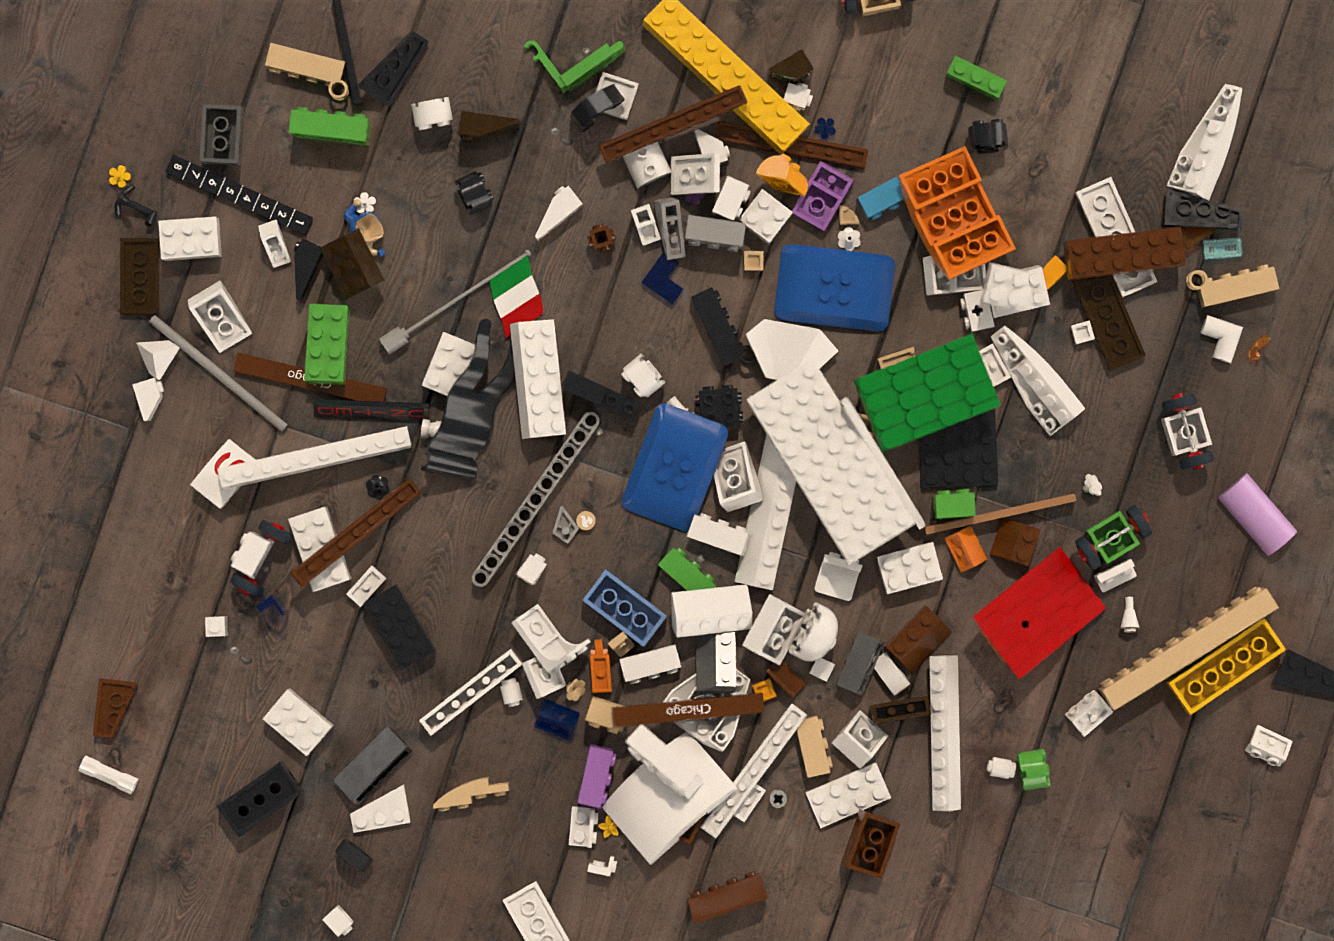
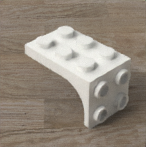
[512,604,590,673]

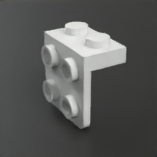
[815,552,862,601]

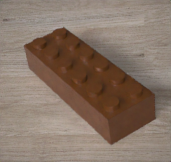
[1063,227,1186,281]

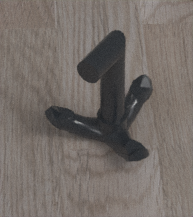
[114,185,157,227]

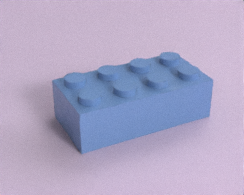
[583,570,667,647]

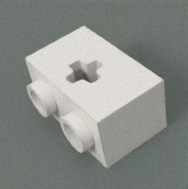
[960,290,995,333]

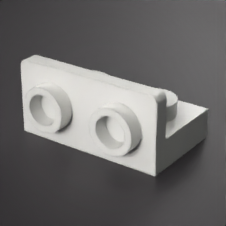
[1094,559,1137,592]
[1065,690,1113,737]
[1245,725,1292,767]
[569,806,598,848]

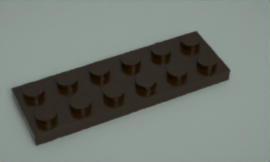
[1072,276,1146,371]

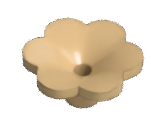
[566,679,585,701]

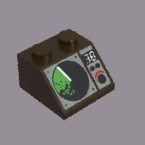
[768,49,814,84]

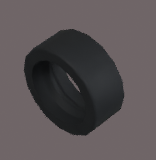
[335,839,373,872]

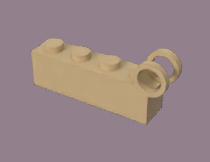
[265,43,349,101]
[1186,264,1279,308]

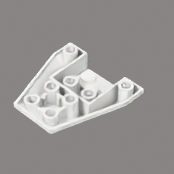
[664,669,750,752]

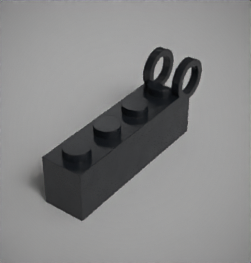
[691,287,757,367]

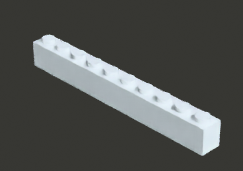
[218,426,411,490]

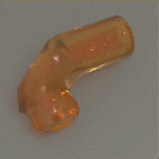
[1248,334,1271,361]

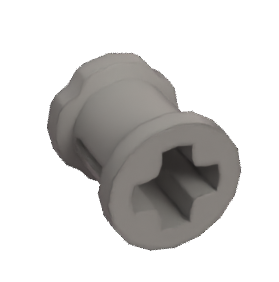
[769,790,787,808]

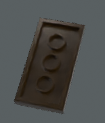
[120,238,160,315]

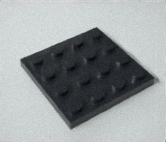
[919,408,998,488]

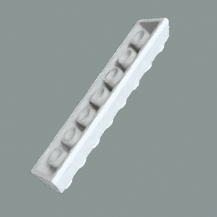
[735,434,796,590]

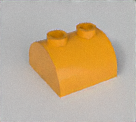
[756,154,808,196]

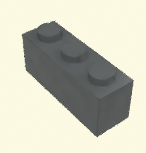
[837,632,885,696]

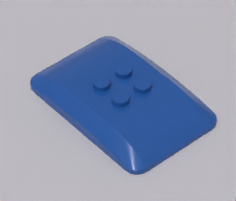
[774,244,895,332]
[622,403,728,531]

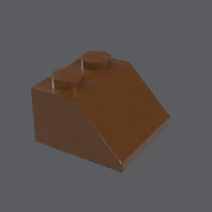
[990,518,1041,566]

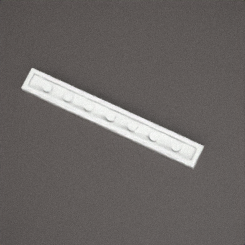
[841,397,926,529]
[701,704,807,839]

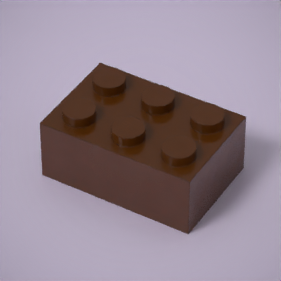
[841,809,901,879]

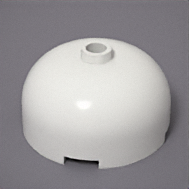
[789,602,838,661]

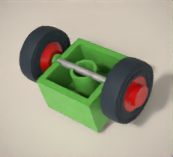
[1075,505,1152,570]

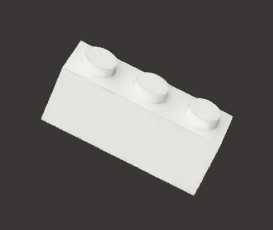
[687,513,751,556]
[619,644,681,684]

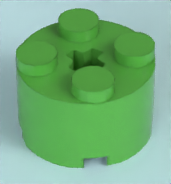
[1017,749,1050,791]

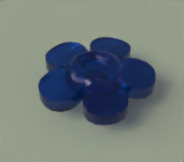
[814,118,836,139]

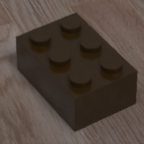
[320,228,385,299]

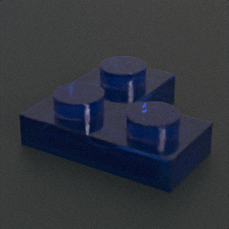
[641,251,684,305]

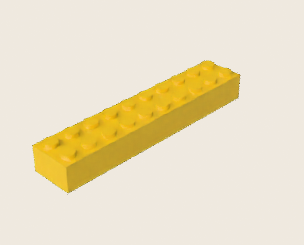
[642,0,809,155]

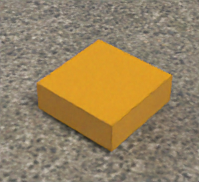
[752,678,777,702]

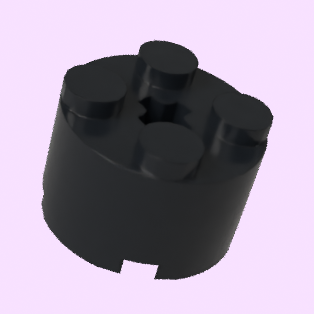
[968,119,1009,154]
[454,171,494,216]

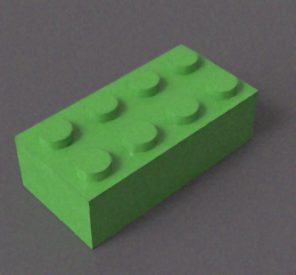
[289,107,371,146]
[304,304,350,385]

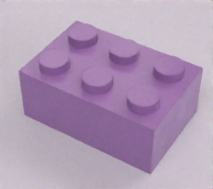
[578,744,616,808]

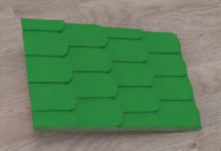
[853,333,1001,452]

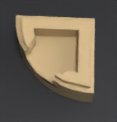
[839,206,859,225]

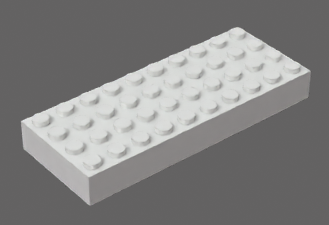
[747,359,916,565]

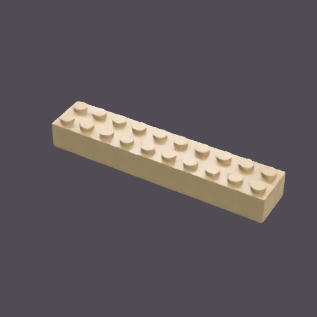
[1098,586,1279,710]

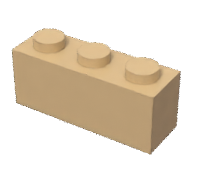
[796,715,833,778]

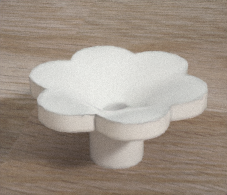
[838,227,861,251]
[1083,474,1102,496]

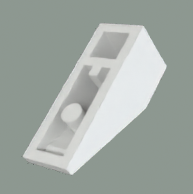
[535,186,583,241]
[517,553,547,585]

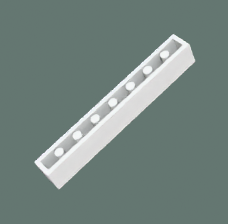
[930,655,961,811]

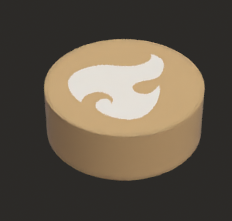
[576,511,596,530]

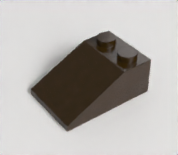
[458,111,520,143]

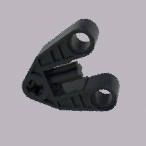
[570,84,625,133]

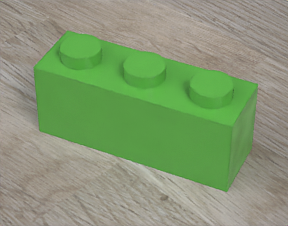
[945,56,1007,101]
[658,547,716,591]

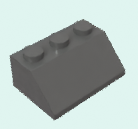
[696,631,736,693]

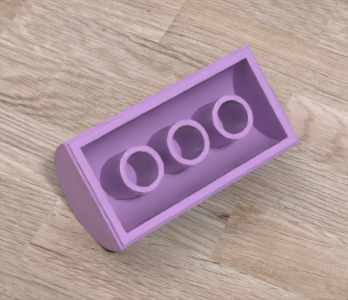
[1217,473,1297,556]

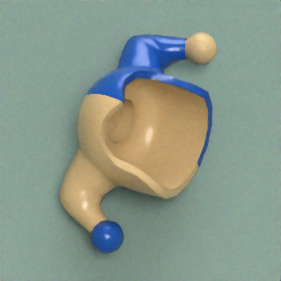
[343,199,385,257]

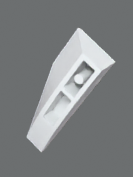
[1167,84,1242,200]
[991,326,1085,436]

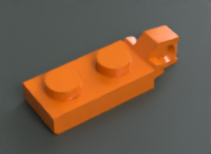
[590,639,612,693]

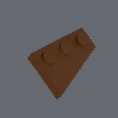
[93,678,138,738]

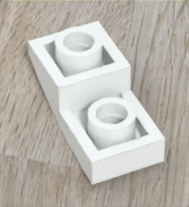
[874,652,911,696]

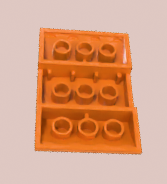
[898,146,1016,280]

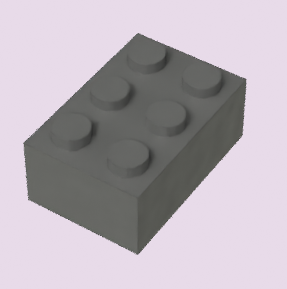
[199,104,244,166]

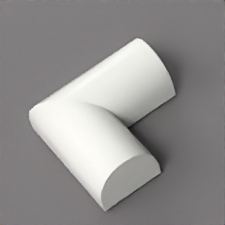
[1200,315,1243,364]

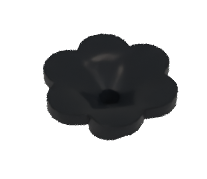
[366,475,390,498]

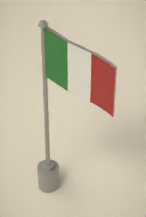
[379,250,543,355]

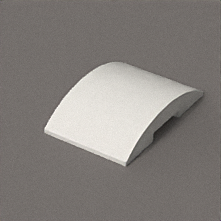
[602,732,737,865]

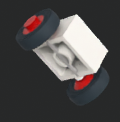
[1161,393,1214,470]
[230,520,292,597]

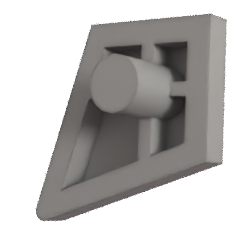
[552,506,579,544]

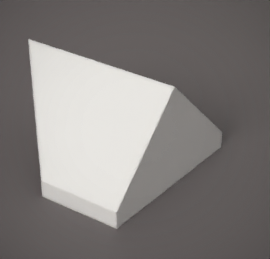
[137,340,180,380]

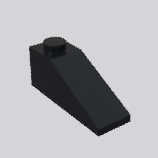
[294,238,323,301]

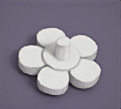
[354,192,376,214]

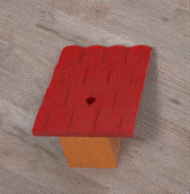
[972,547,1106,679]

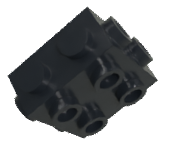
[695,385,743,428]

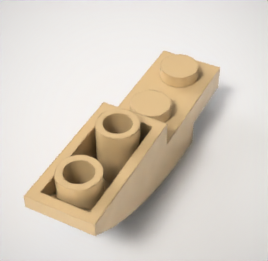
[433,777,510,811]

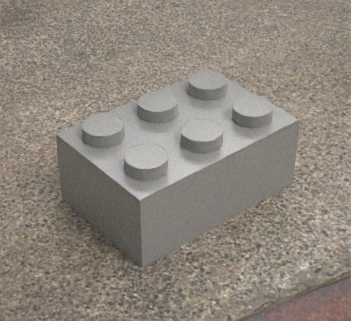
[685,215,746,252]

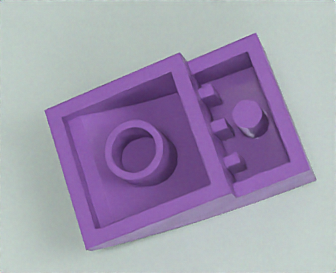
[792,161,854,231]

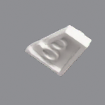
[350,784,411,833]

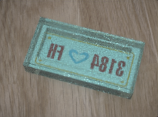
[1202,237,1243,260]

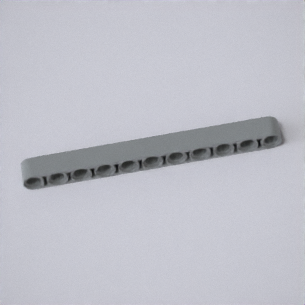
[472,412,600,587]

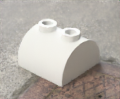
[623,142,672,189]

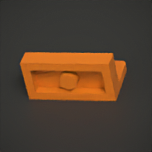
[944,526,987,572]

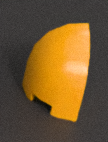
[1043,255,1067,290]

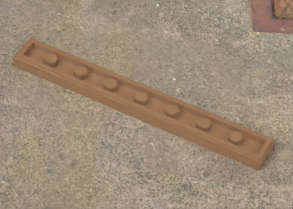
[924,494,1076,535]

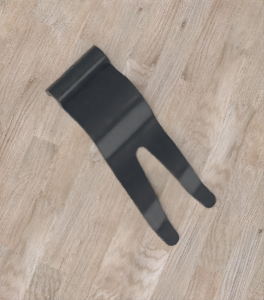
[421,318,516,482]

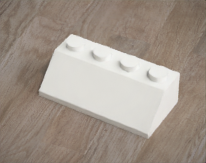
[672,585,752,637]

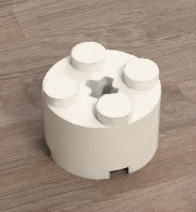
[411,97,453,130]
[621,354,665,398]

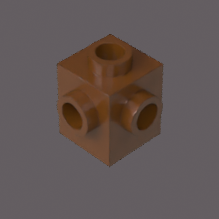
[587,224,616,253]

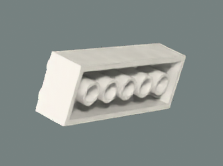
[510,319,566,439]

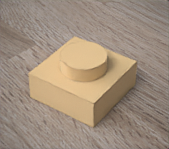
[744,251,763,271]

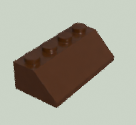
[687,871,768,924]

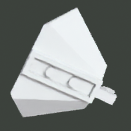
[745,319,838,380]

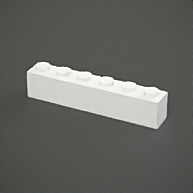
[419,648,523,735]

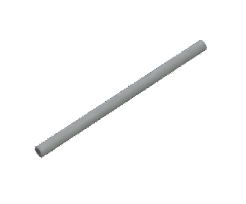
[149,315,288,432]

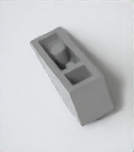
[654,197,686,260]

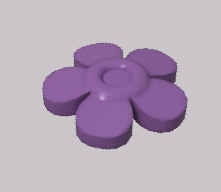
[685,193,705,206]

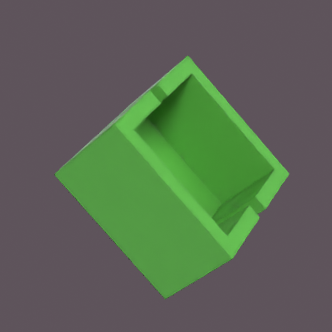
[932,489,976,519]

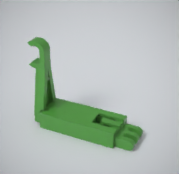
[524,41,625,93]

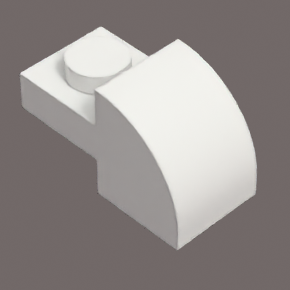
[631,204,661,245]

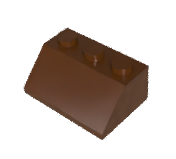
[885,605,952,673]

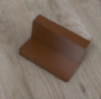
[765,661,806,698]

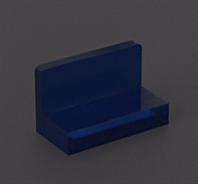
[256,594,289,616]
[534,699,580,740]

